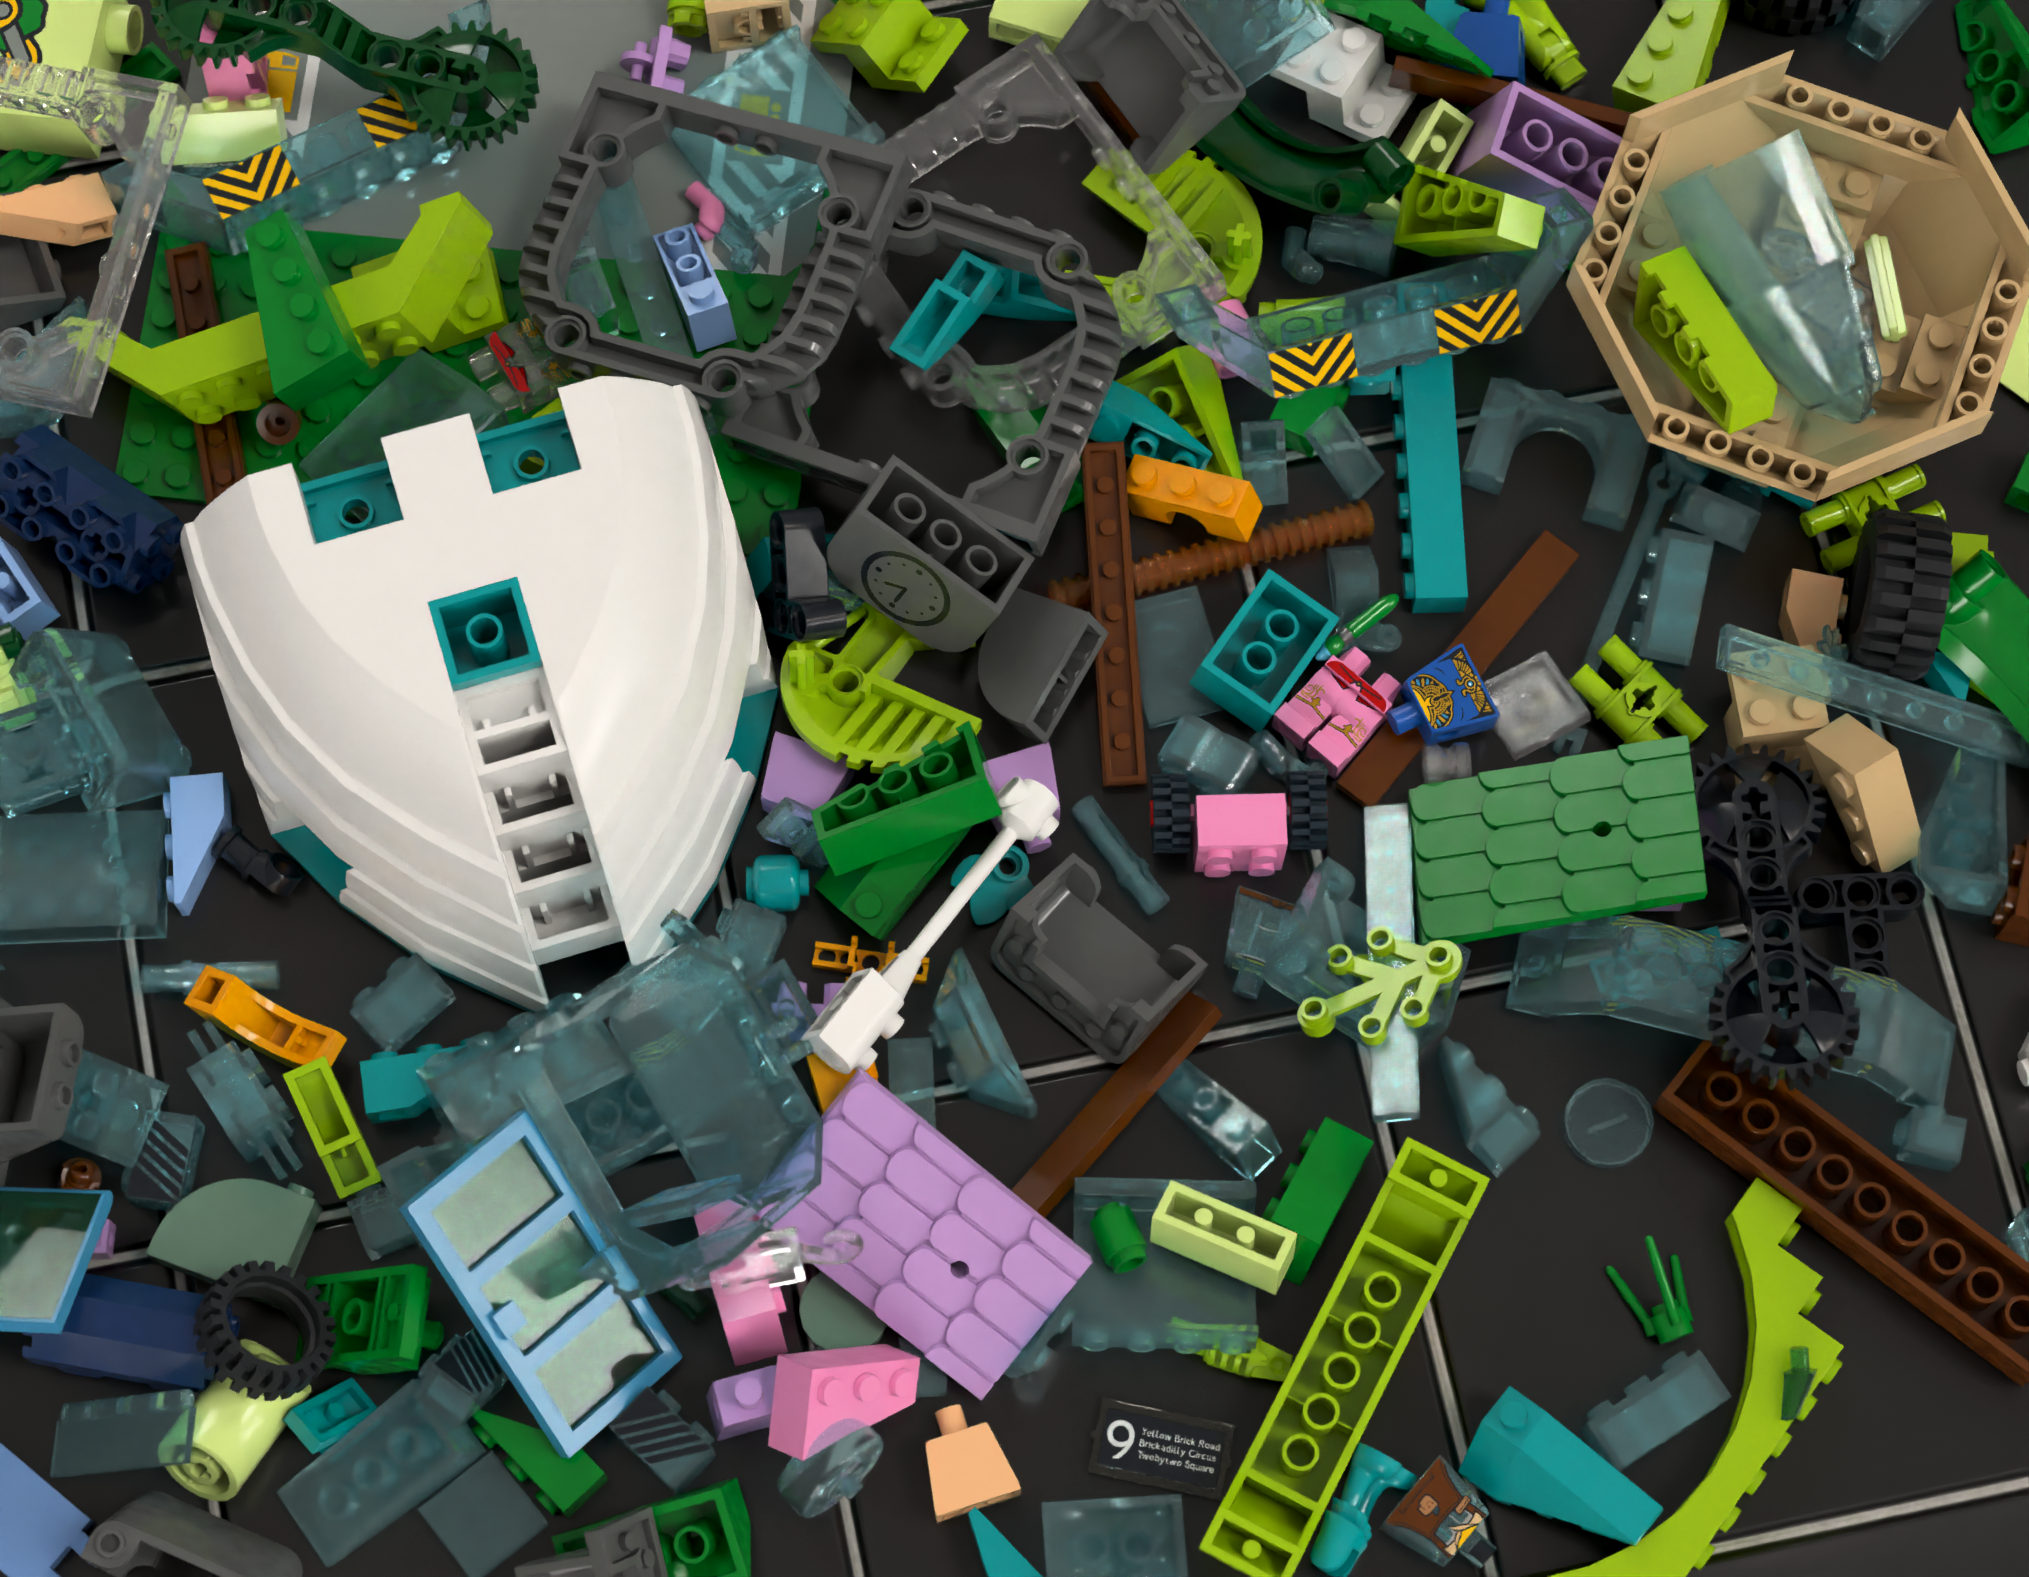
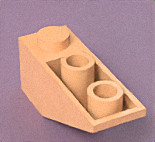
[0,172,117,246]
[1778,568,1848,700]

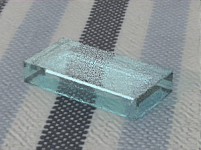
[1303,406,1385,500]

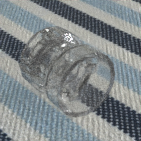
[1422,742,1472,785]

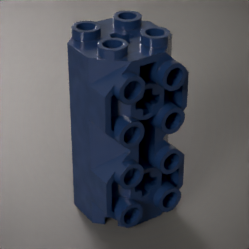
[0,424,184,594]
[23,1266,240,1395]

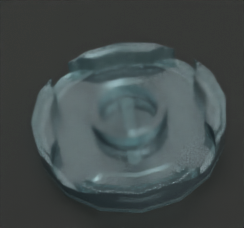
[1562,1078,1654,1169]

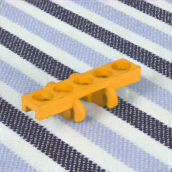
[812,935,930,985]

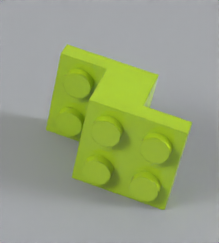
[810,0,969,93]
[351,246,510,353]

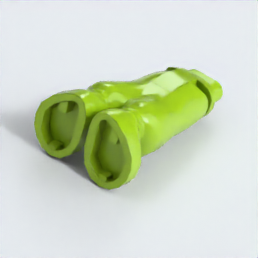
[1462,0,1587,90]

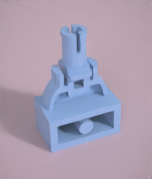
[0,537,61,641]

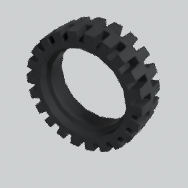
[193,1260,337,1401]

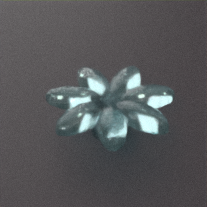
[1816,625,1849,682]

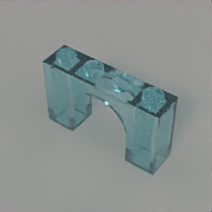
[1460,377,1650,532]

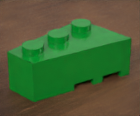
[1262,1117,1374,1287]

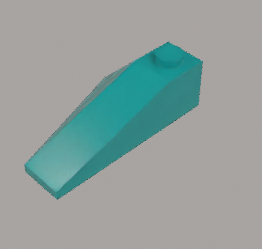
[1458,1386,1663,1546]

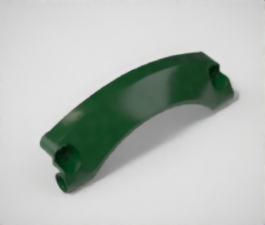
[1178,0,1415,217]

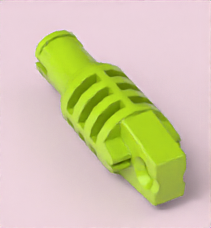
[1165,1317,1293,1382]

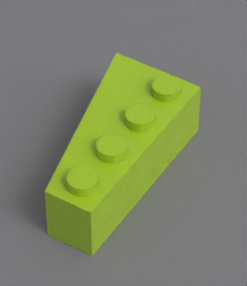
[1612,0,1731,113]
[1393,163,1546,257]
[1633,245,1778,434]

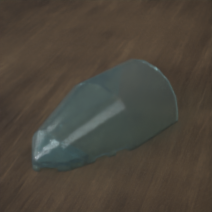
[1659,129,1883,424]

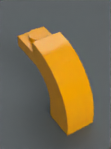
[184,965,347,1069]

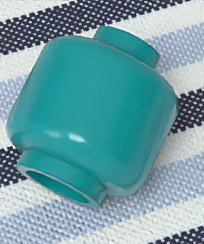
[746,854,809,912]

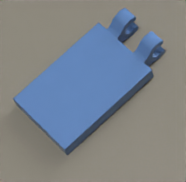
[0,1442,97,1577]

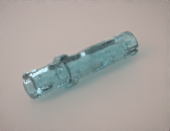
[1070,795,1170,915]
[141,960,280,995]

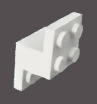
[1269,3,1418,142]

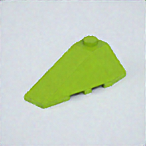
[1116,342,1243,480]

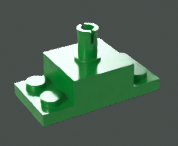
[294,1264,444,1375]

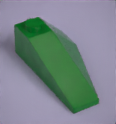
[814,825,974,941]

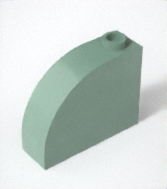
[146,1178,322,1310]

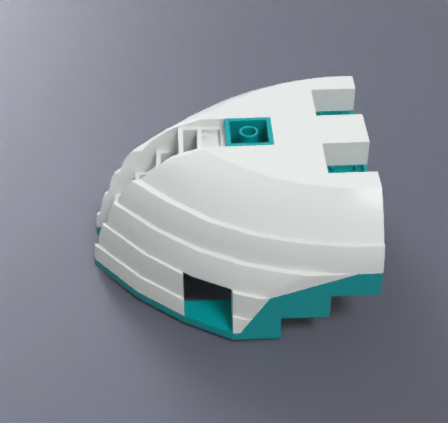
[180,376,779,1022]

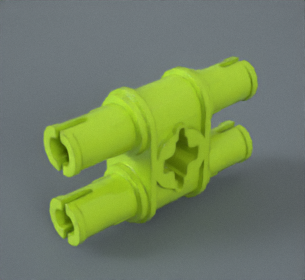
[1800,464,1946,574]
[1568,634,1709,745]

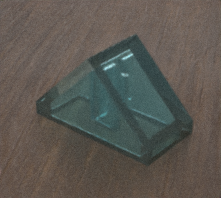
[1326,545,1380,631]

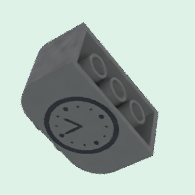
[827,455,1035,652]

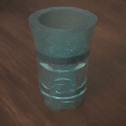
[1307,215,1398,278]

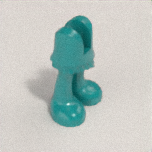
[1310,1442,1418,1577]

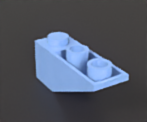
[653,223,737,352]
[163,772,232,916]

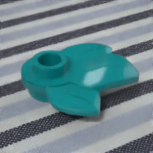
[950,845,1034,926]

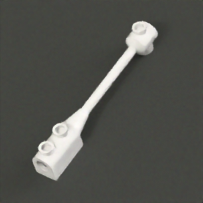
[800,776,1059,1074]

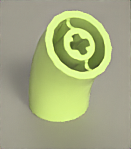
[160,1339,312,1501]

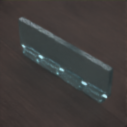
[50,1389,197,1478]

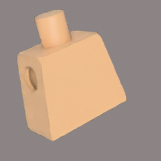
[925,1404,1021,1523]

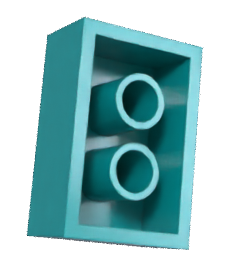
[1188,569,1340,733]

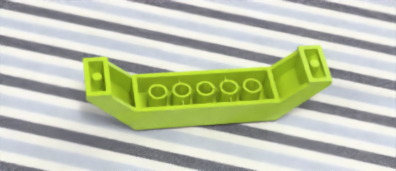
[64,191,493,424]
[1198,1137,1490,1577]

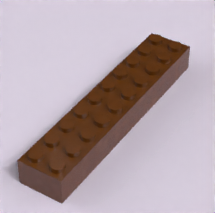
[1653,1031,2029,1387]

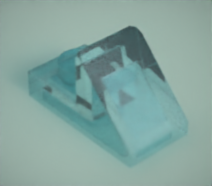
[1238,419,1288,506]

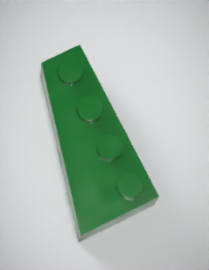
[244,208,370,412]
[811,720,1002,876]

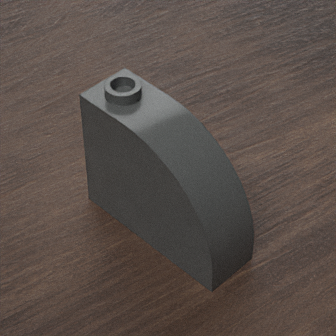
[978,587,1109,744]

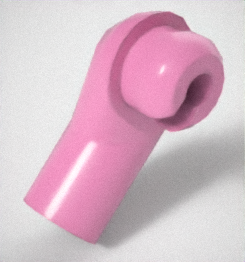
[685,181,725,241]

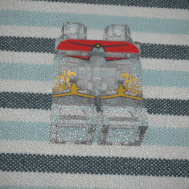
[468,316,581,415]

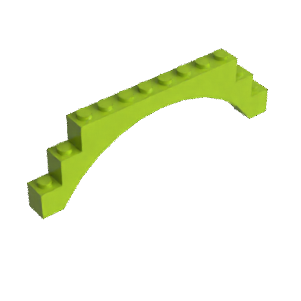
[1548,1177,1844,1577]

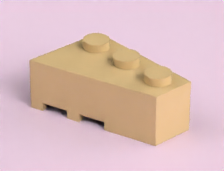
[1804,713,1926,873]

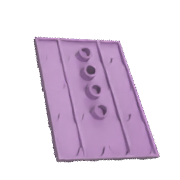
[752,1067,1092,1400]

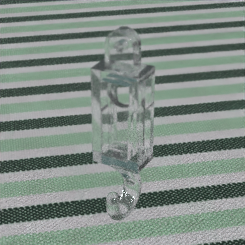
[675,1226,864,1299]

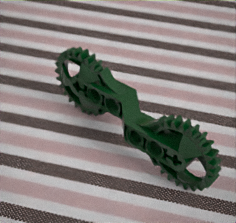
[150,0,540,151]

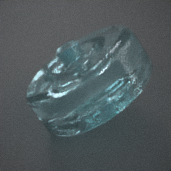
[777,1418,883,1518]

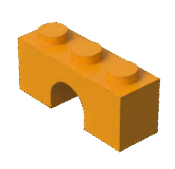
[1126,454,1263,543]

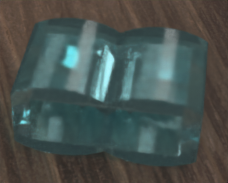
[1158,712,1260,795]

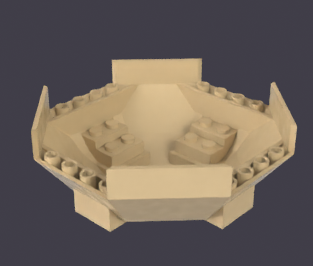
[1566,50,2029,502]

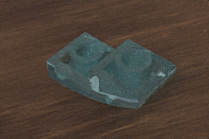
[756,796,829,868]

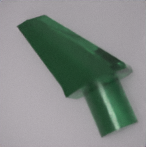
[1781,1346,1817,1421]

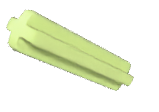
[1863,233,1908,343]

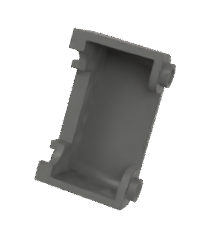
[1053,0,1246,175]
[990,853,1208,1064]
[80,1491,303,1577]

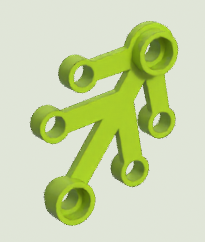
[1297,926,1463,1046]

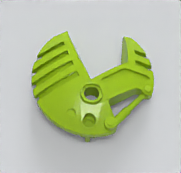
[1065,150,1263,343]
[780,598,982,774]

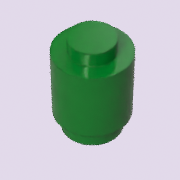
[1089,1202,1148,1274]

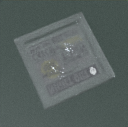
[1484,650,1591,761]

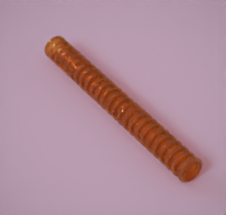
[1047,499,1375,610]

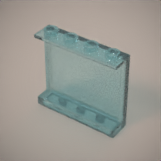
[670,24,885,241]
[1072,1177,1258,1355]

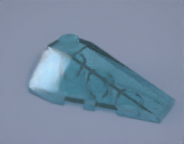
[1918,740,2008,916]

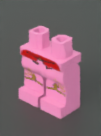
[1272,646,1402,780]

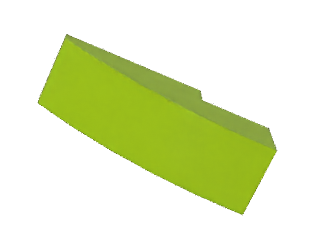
[283,1056,383,1200]

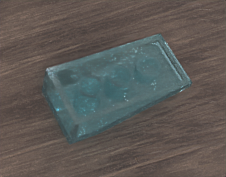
[276,1377,486,1567]

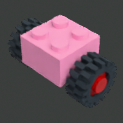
[1149,770,1328,878]

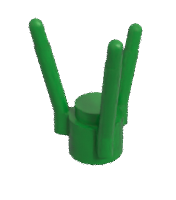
[1606,1235,1694,1345]

